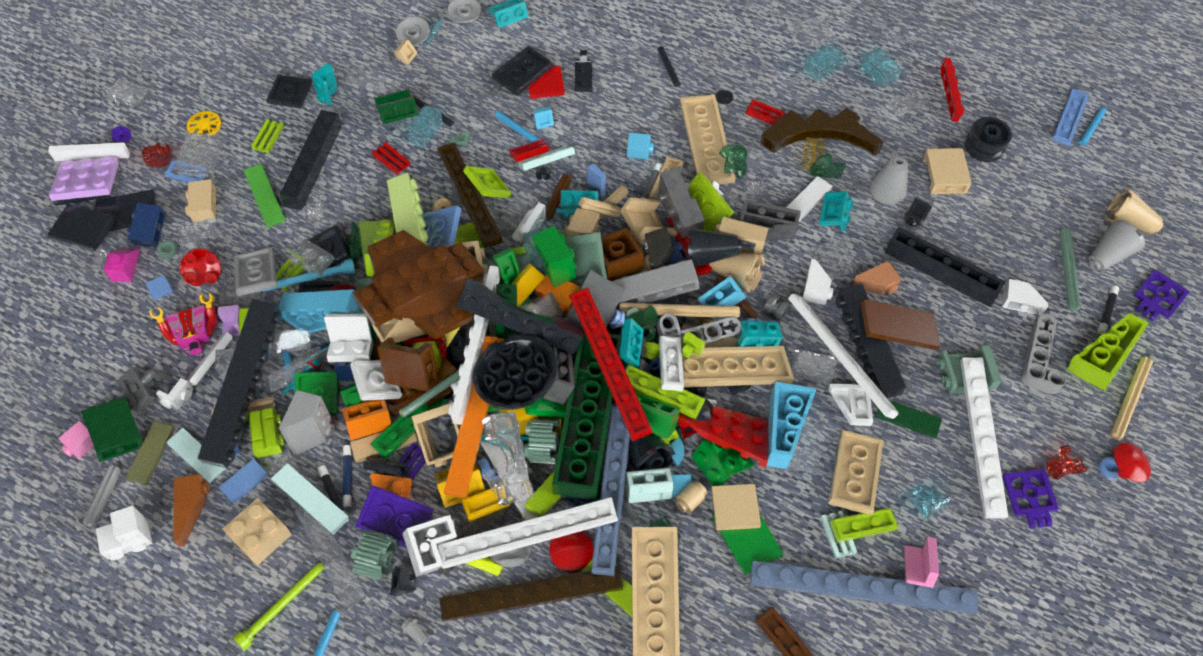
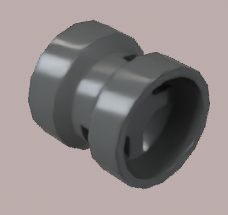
[763,294,791,320]

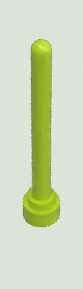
[232,563,325,651]

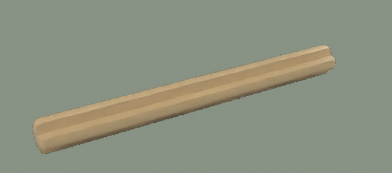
[619,303,740,318]

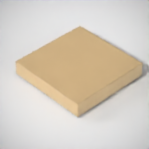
[711,484,761,531]

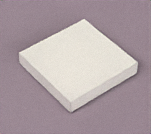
[350,360,402,401]

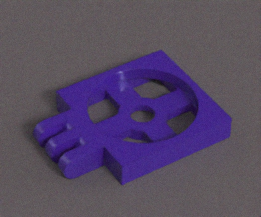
[1134,270,1189,321]
[1002,469,1059,529]

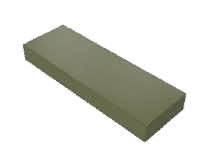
[125,421,175,486]

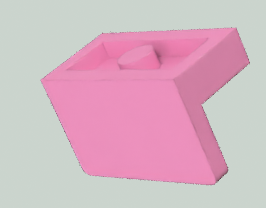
[904,537,939,588]

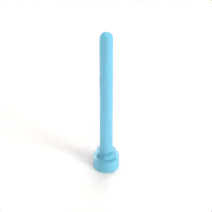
[262,259,356,292]

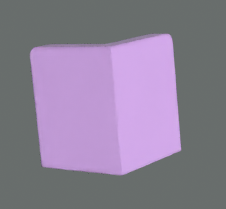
[218,305,241,336]

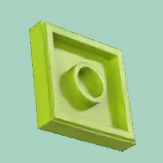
[463,166,512,198]

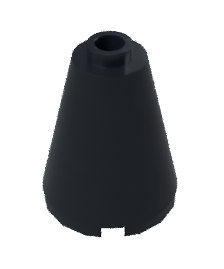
[688,228,742,267]
[629,433,675,471]

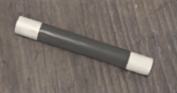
[641,163,662,199]

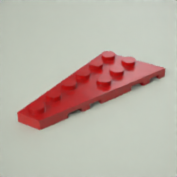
[678,406,768,468]

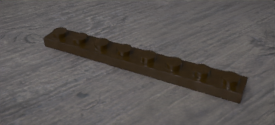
[437,143,503,248]
[439,566,623,622]

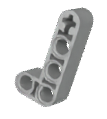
[656,313,741,348]
[1021,314,1067,394]

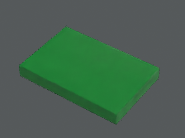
[712,513,784,575]

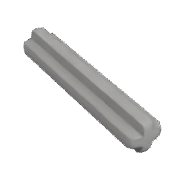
[83,465,121,528]

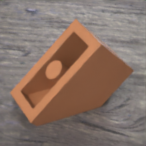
[852,261,901,295]

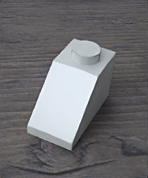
[802,259,834,305]
[1002,279,1048,316]

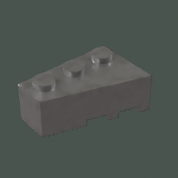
[657,166,705,239]
[739,199,801,242]
[543,344,574,404]

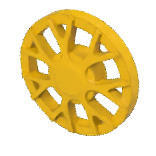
[187,111,221,139]

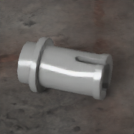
[401,617,431,647]

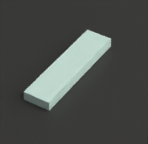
[271,463,349,535]

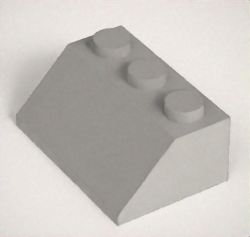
[279,390,335,455]

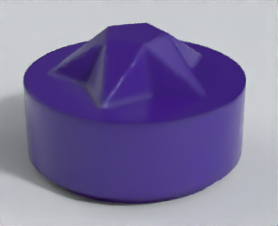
[112,126,131,144]

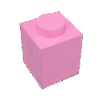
[58,421,94,459]

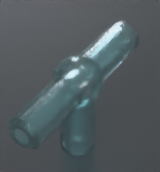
[423,19,443,46]

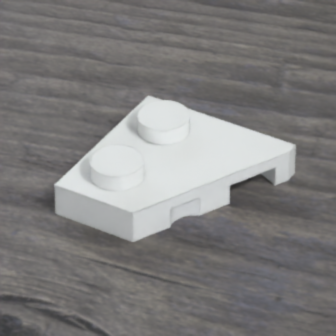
[828,384,873,426]

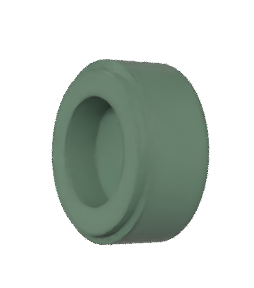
[157,240,178,259]

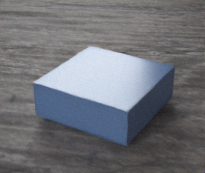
[145,275,173,300]

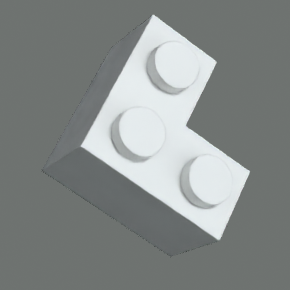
[96,506,153,560]
[402,515,457,577]

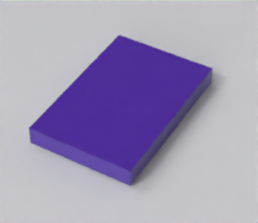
[355,485,434,547]

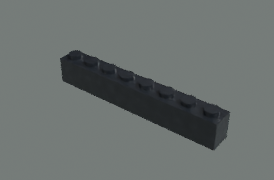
[197,299,282,469]

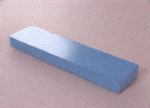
[1052,89,1089,146]

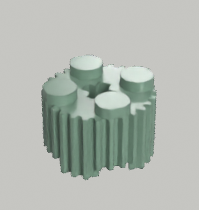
[524,419,559,464]
[351,529,398,580]

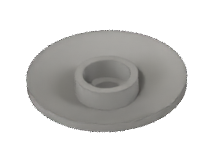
[447,0,481,23]
[396,17,430,46]

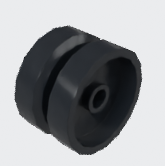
[965,117,1012,162]

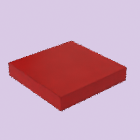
[529,66,565,99]

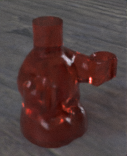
[1047,445,1088,479]

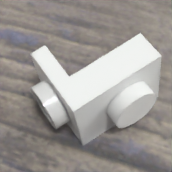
[156,378,193,409]

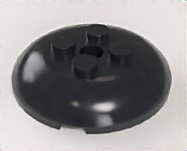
[472,334,557,410]

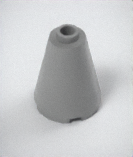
[870,156,908,205]
[1089,220,1145,271]

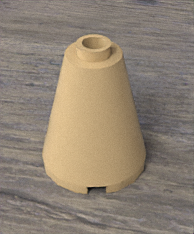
[1104,188,1163,234]
[710,253,765,293]

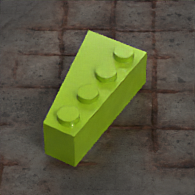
[358,219,396,276]
[1067,313,1149,391]

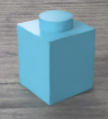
[627,133,654,159]

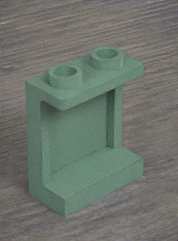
[564,232,607,287]
[936,345,1002,394]

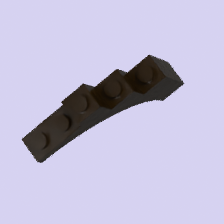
[761,108,884,156]

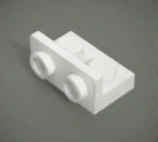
[512,202,546,246]

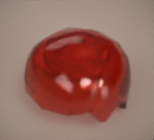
[141,143,172,168]

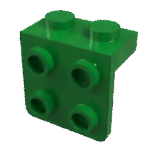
[691,440,754,486]

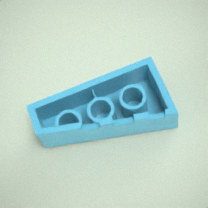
[278,290,363,334]
[766,381,816,469]

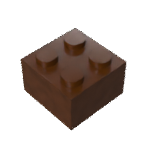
[601,228,644,281]

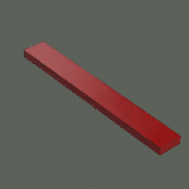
[569,288,653,441]

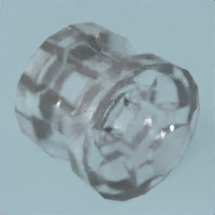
[306,201,325,222]

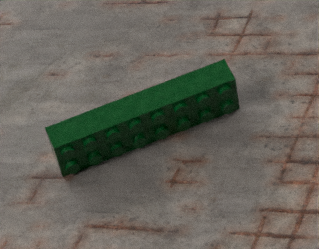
[552,330,622,501]

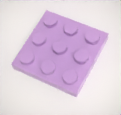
[49,156,119,201]

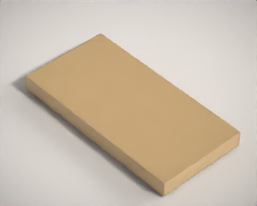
[829,430,883,515]

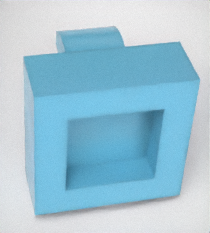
[533,106,554,130]

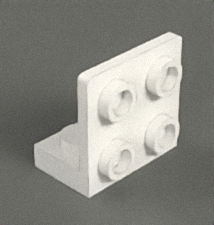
[324,314,374,362]

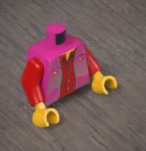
[150,293,218,355]

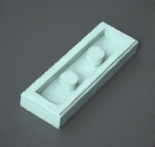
[518,145,575,171]
[166,428,226,483]

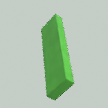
[244,164,285,227]

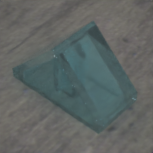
[905,483,951,521]

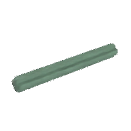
[1059,228,1081,311]

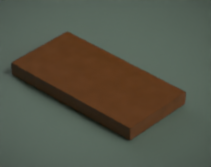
[860,299,941,350]

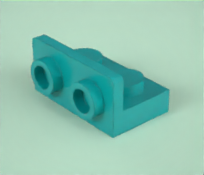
[488,0,529,28]
[311,62,338,106]
[556,190,598,217]
[819,191,853,231]
[619,318,644,369]
[736,321,783,347]

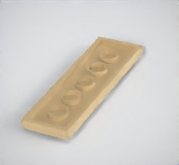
[680,94,736,184]
[681,346,794,387]
[632,527,680,656]

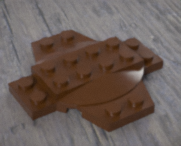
[353,230,484,339]

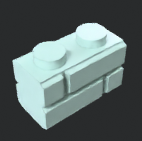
[625,468,673,503]

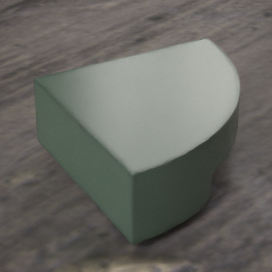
[449,131,471,148]

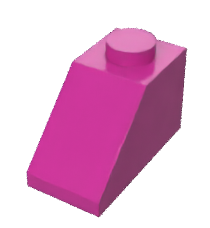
[104,248,140,282]

